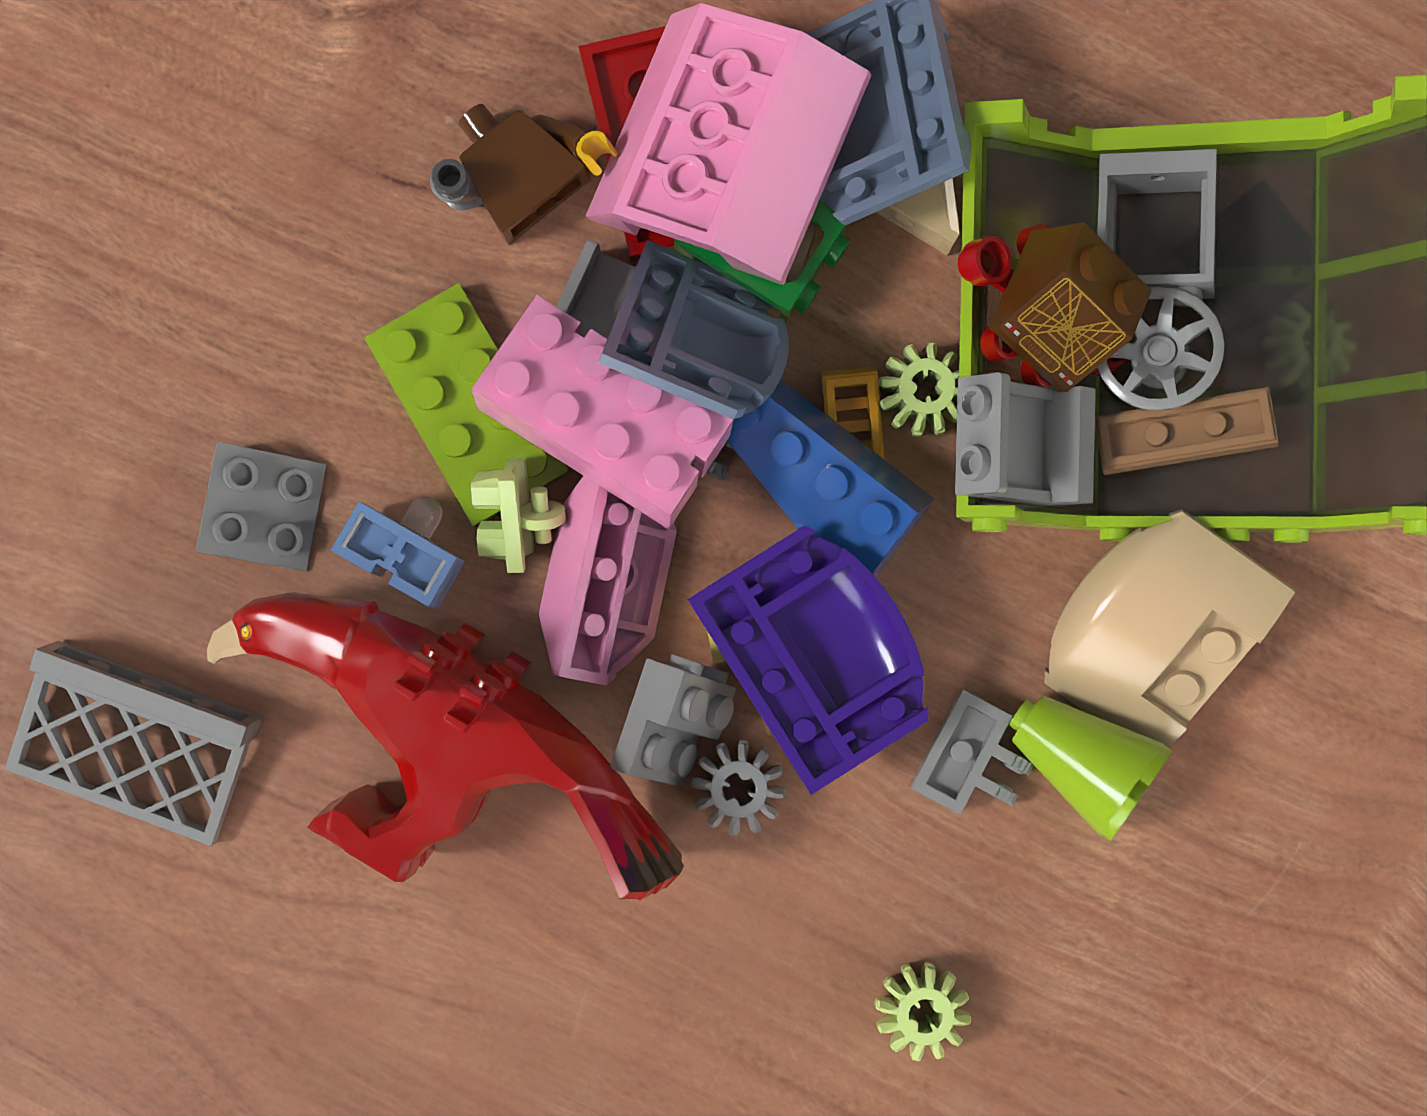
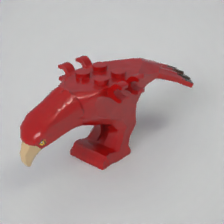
[207,592,684,901]

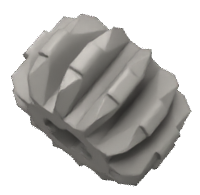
[691,740,786,836]

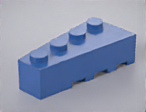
[727,379,935,578]

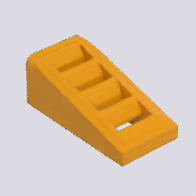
[820,366,885,460]

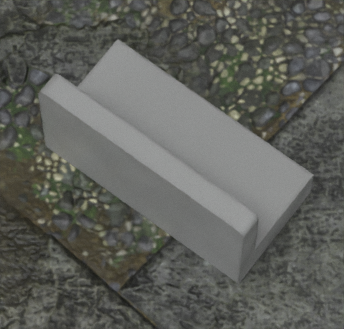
[556,238,636,339]

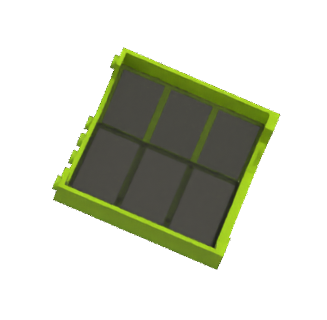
[956,74,1427,543]

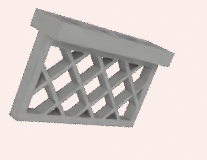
[5,641,264,846]

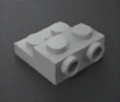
[610,654,736,786]

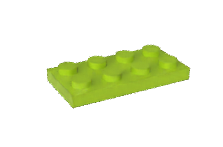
[364,283,570,528]

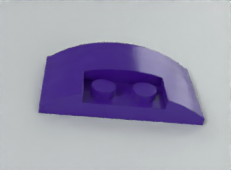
[687,525,928,795]

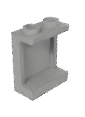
[955,372,1096,506]

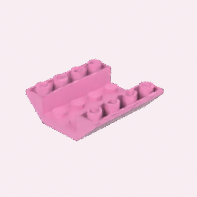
[586,3,871,285]

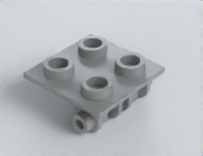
[195,442,326,571]

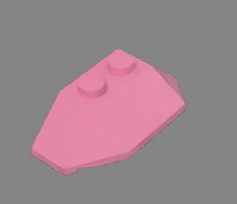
[539,476,677,686]

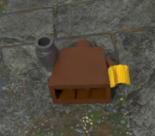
[430,104,618,245]

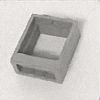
[1097,149,1218,307]

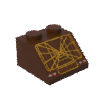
[989,222,1152,392]

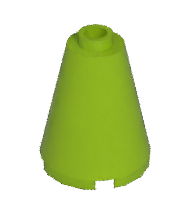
[1009,695,1173,841]

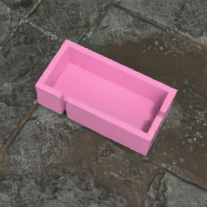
[472,295,733,529]

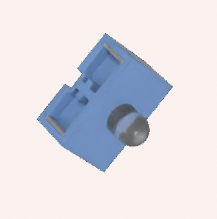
[330,496,466,609]

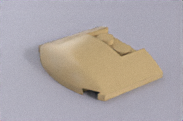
[1044,509,1295,747]

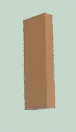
[1095,387,1278,475]

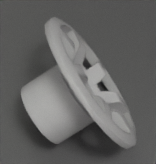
[1098,287,1225,411]

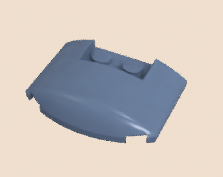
[808,0,971,226]
[598,240,789,420]

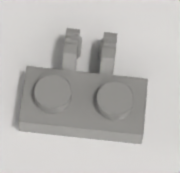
[909,689,1034,815]

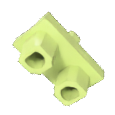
[471,458,566,573]

